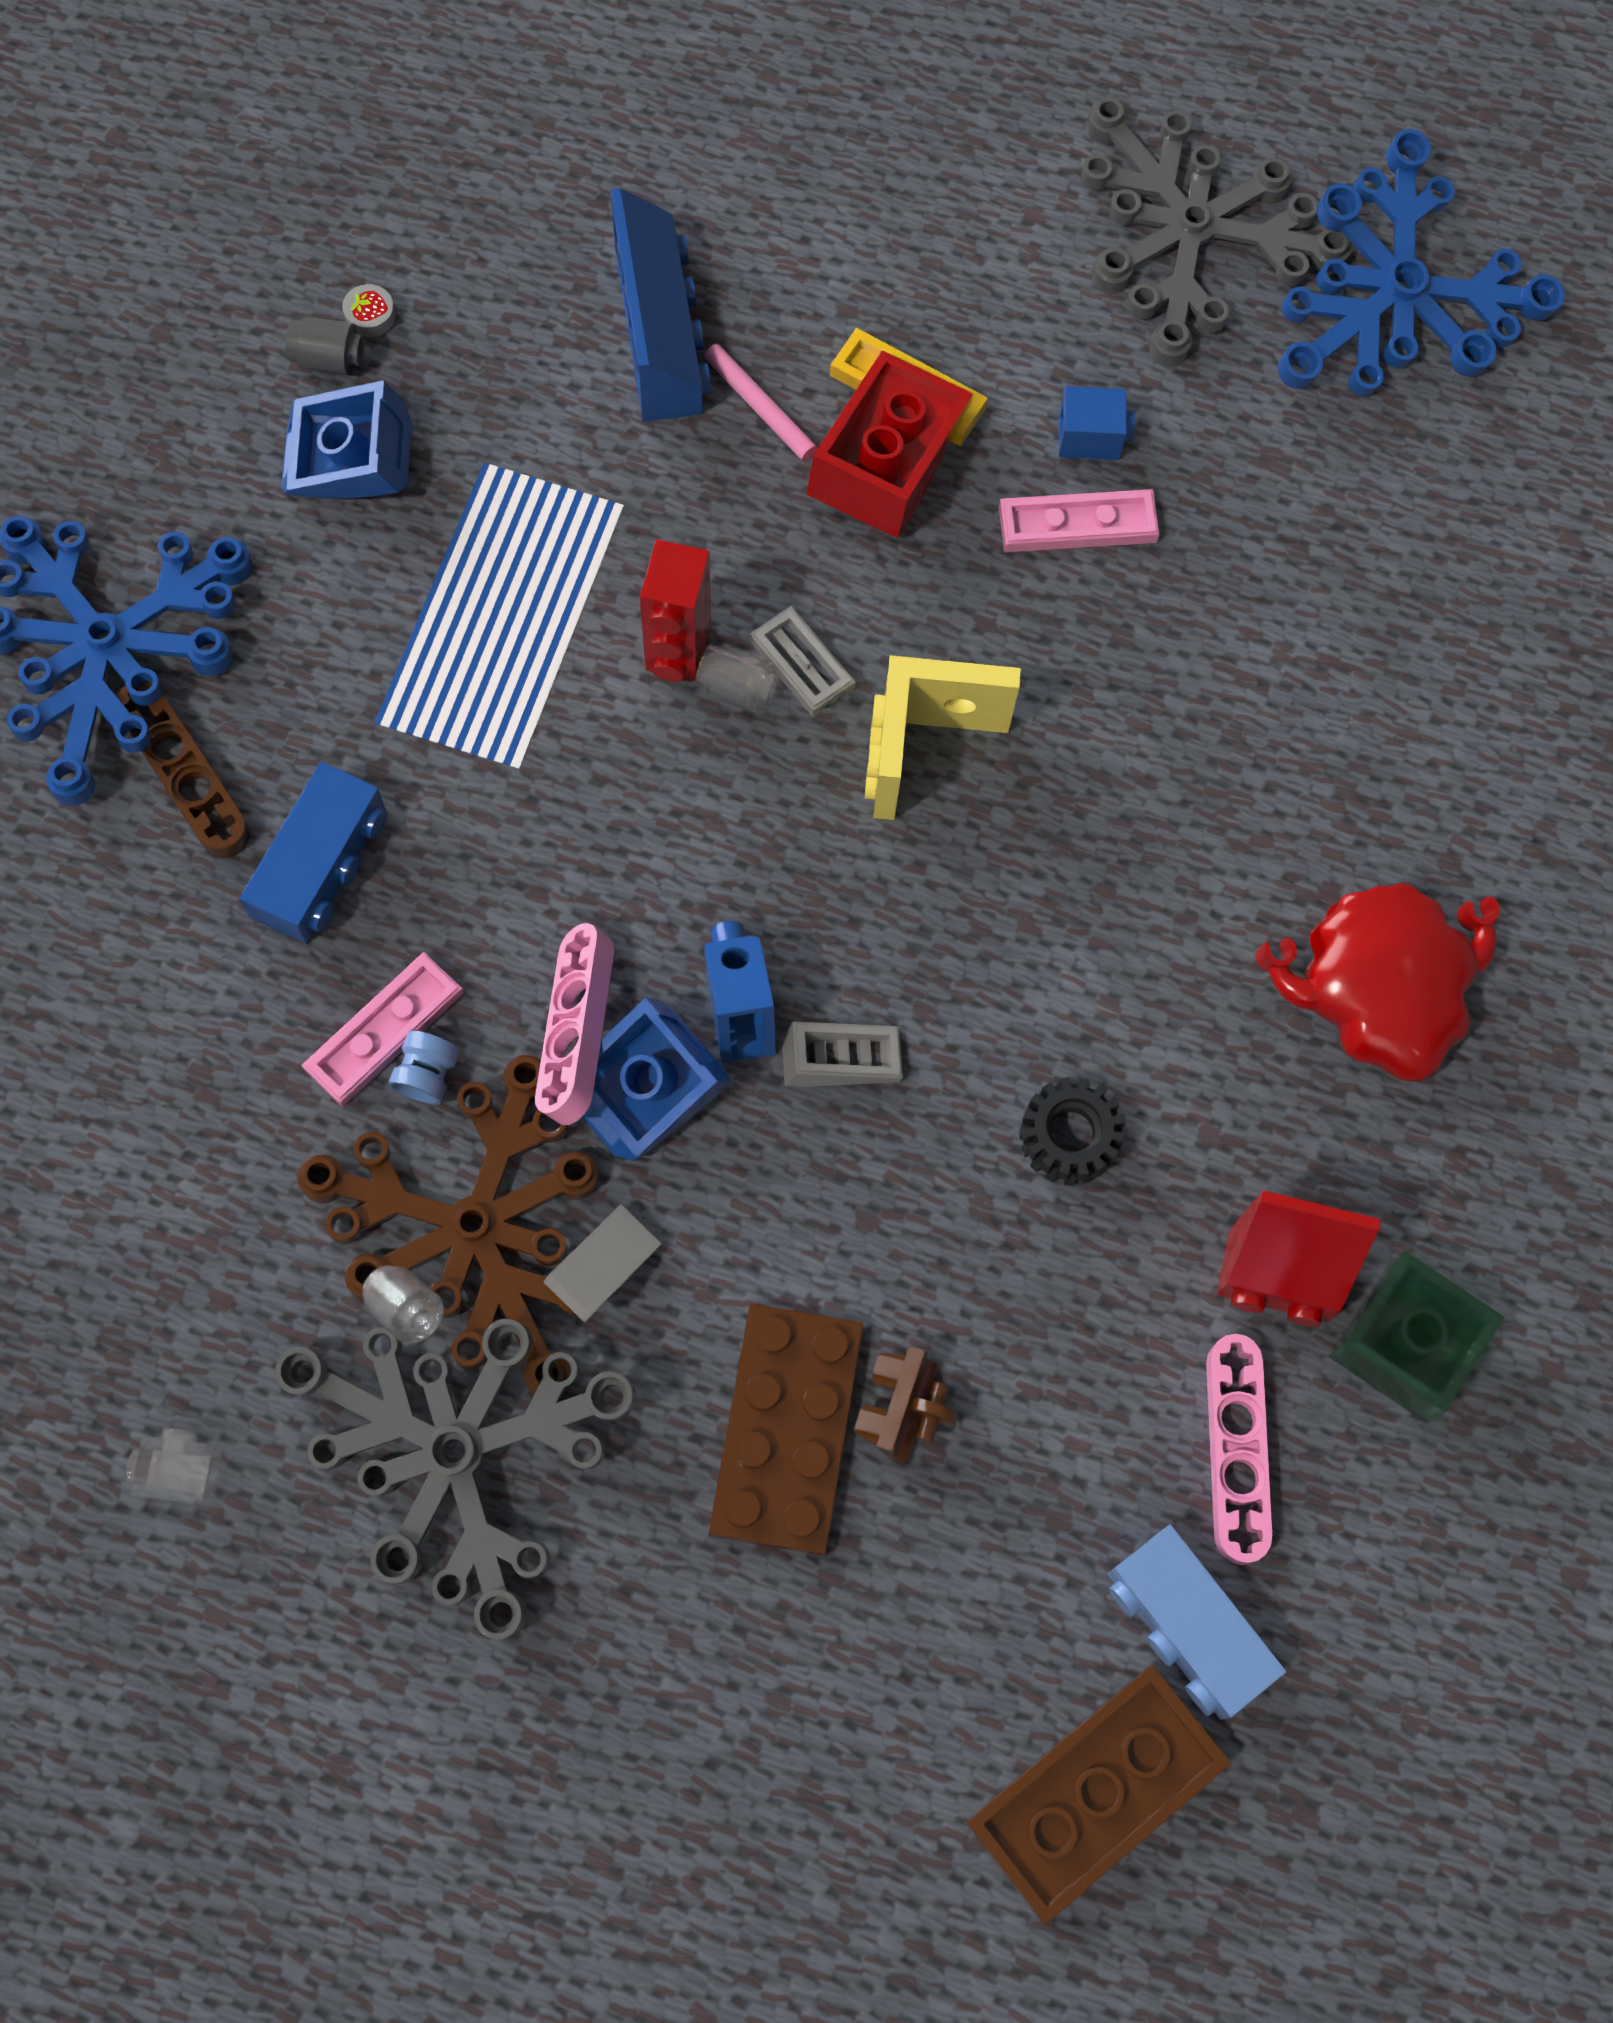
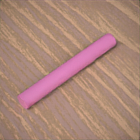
[704,344,817,462]

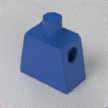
[704,921,776,1064]

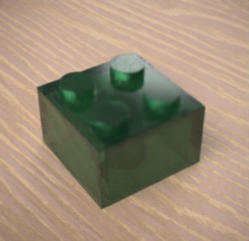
[1328,1250,1504,1423]

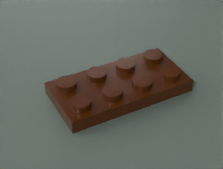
[709,1303,863,1557]
[965,1665,1232,1925]

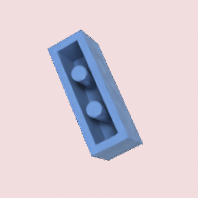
[1107,1524,1286,1720]

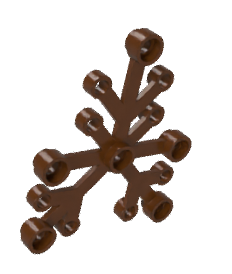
[297,1055,599,1399]

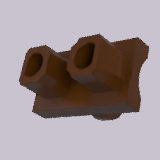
[854,1346,959,1465]

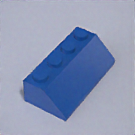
[610,188,711,422]

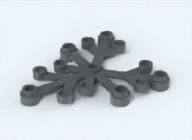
[1081,97,1351,366]
[275,1319,636,1640]

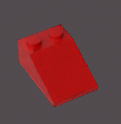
[806,350,973,539]
[1216,1190,1381,1327]

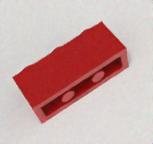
[640,539,711,682]

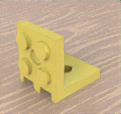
[864,655,1021,820]

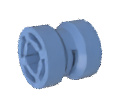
[388,1031,460,1105]

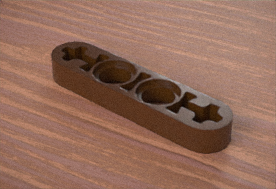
[116,682,249,858]

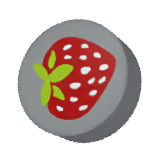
[342,284,395,338]

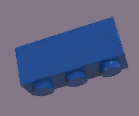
[239,761,387,945]

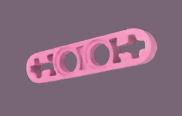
[535,923,614,1125]
[1206,1334,1272,1565]

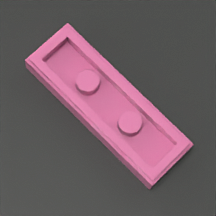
[999,489,1159,552]
[301,952,464,1108]

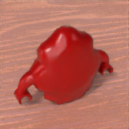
[1256,882,1500,1082]

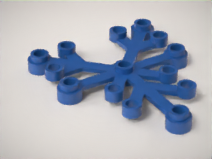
[1278,129,1565,397]
[0,516,252,806]

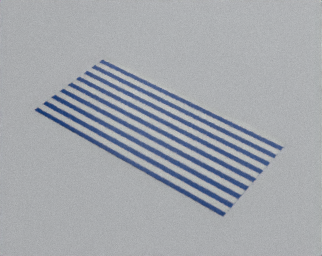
[374,462,624,769]

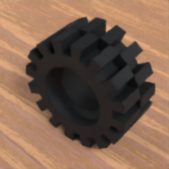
[1019,1077,1125,1186]

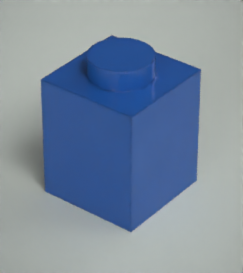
[1058,386,1135,460]

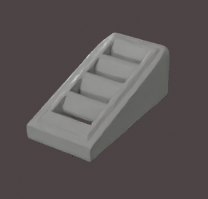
[782,1022,903,1087]

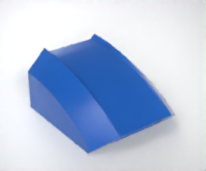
[281,380,414,498]
[582,997,731,1161]

